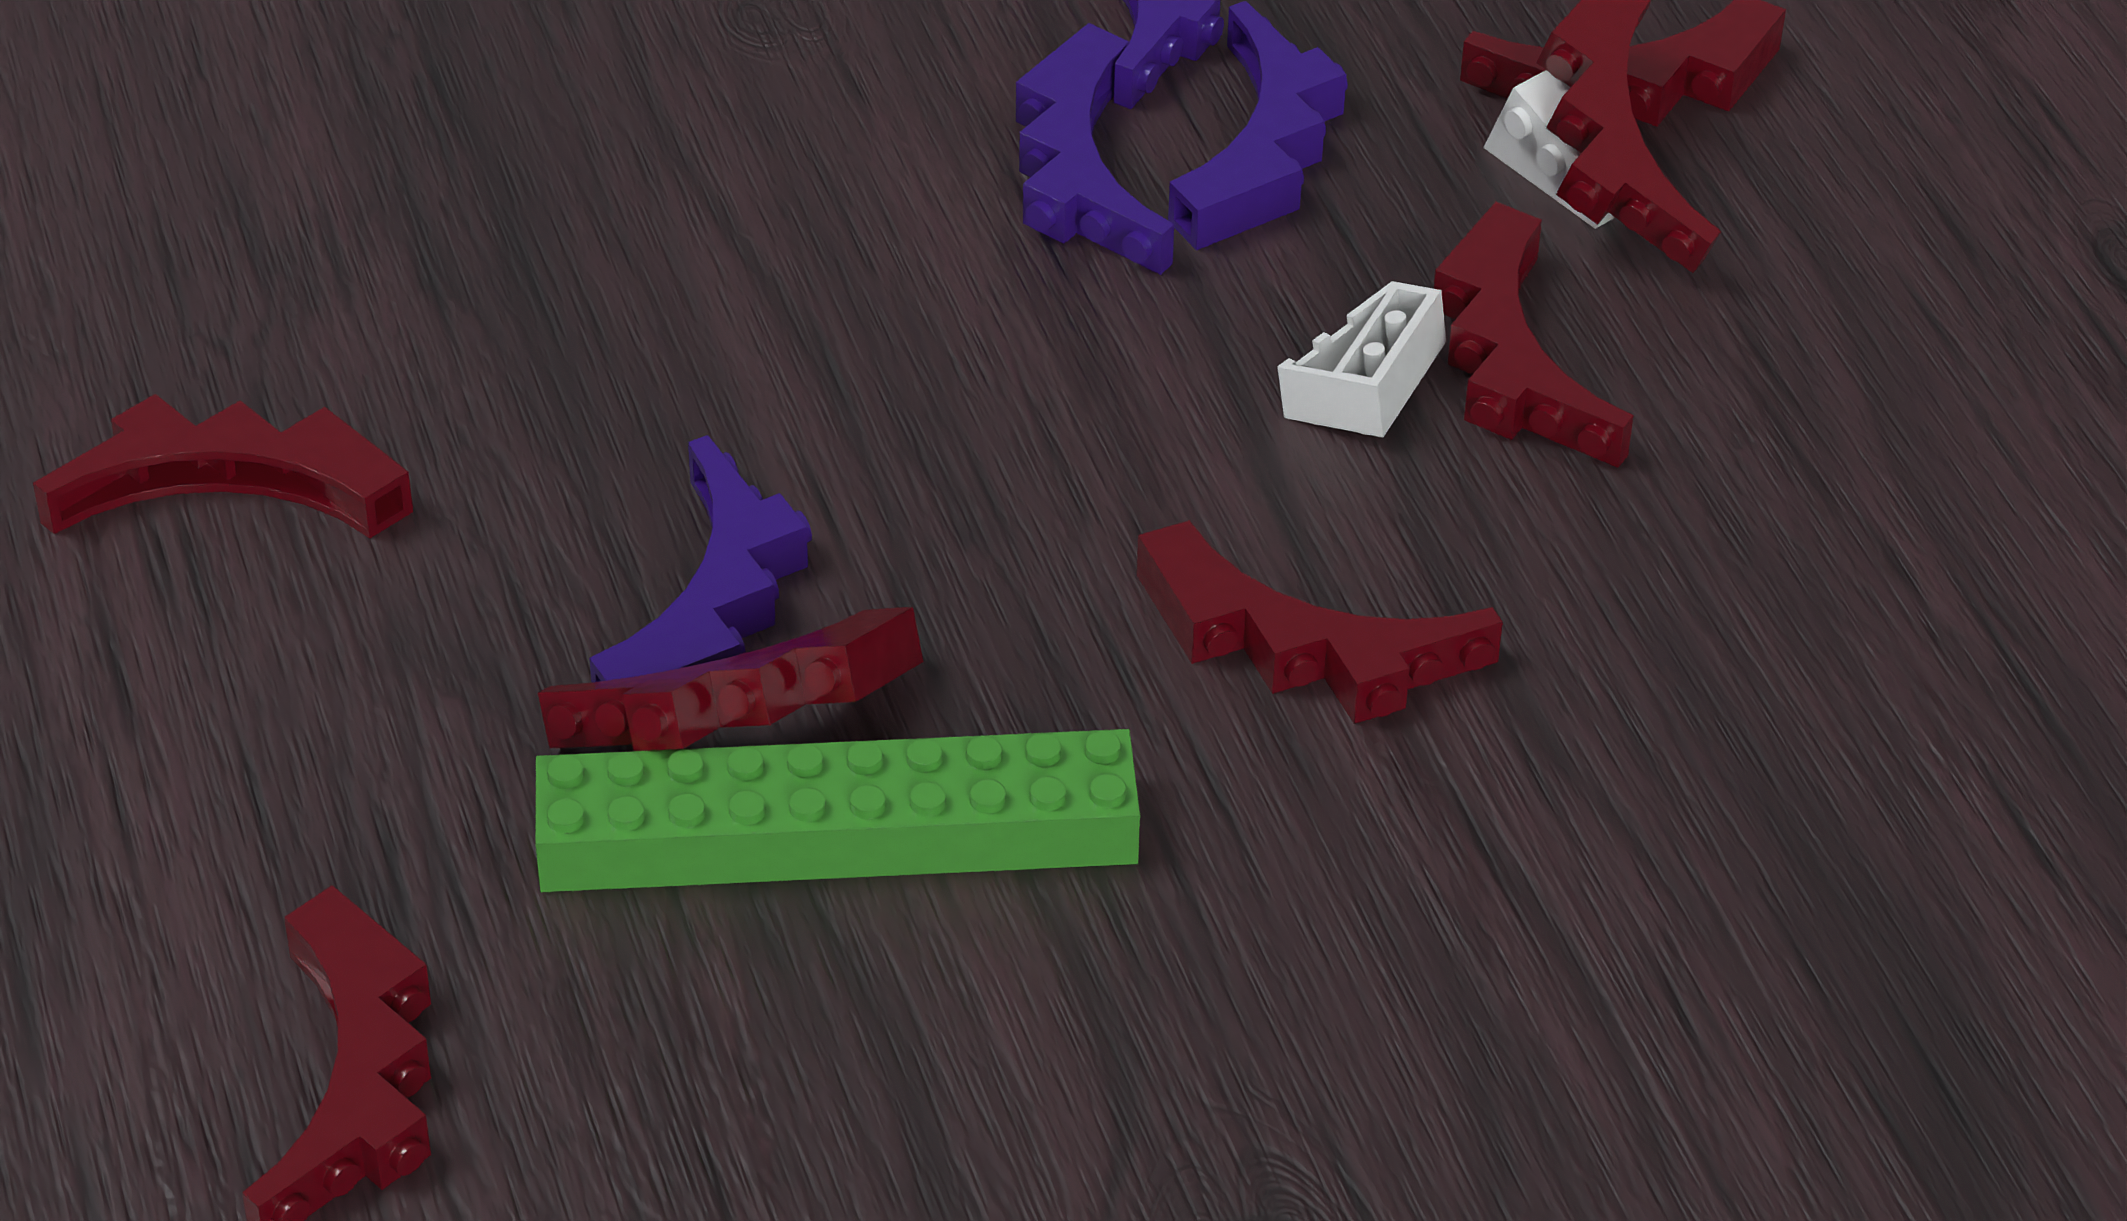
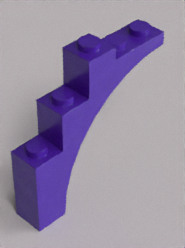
[1114,0,1224,109]
[1168,1,1348,250]
[1016,23,1174,275]
[589,435,812,682]

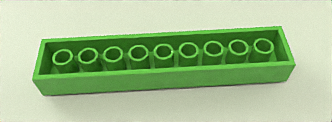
[536,729,1140,892]

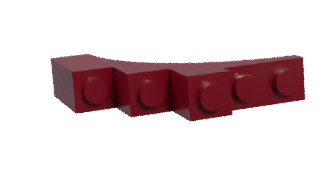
[1460,0,1786,127]
[1536,0,1721,273]
[1434,201,1634,468]
[33,394,413,538]
[1137,520,1503,724]
[538,607,924,751]
[242,885,431,1221]

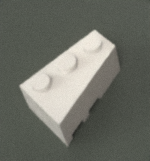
[1483,70,1615,229]
[1277,281,1446,437]

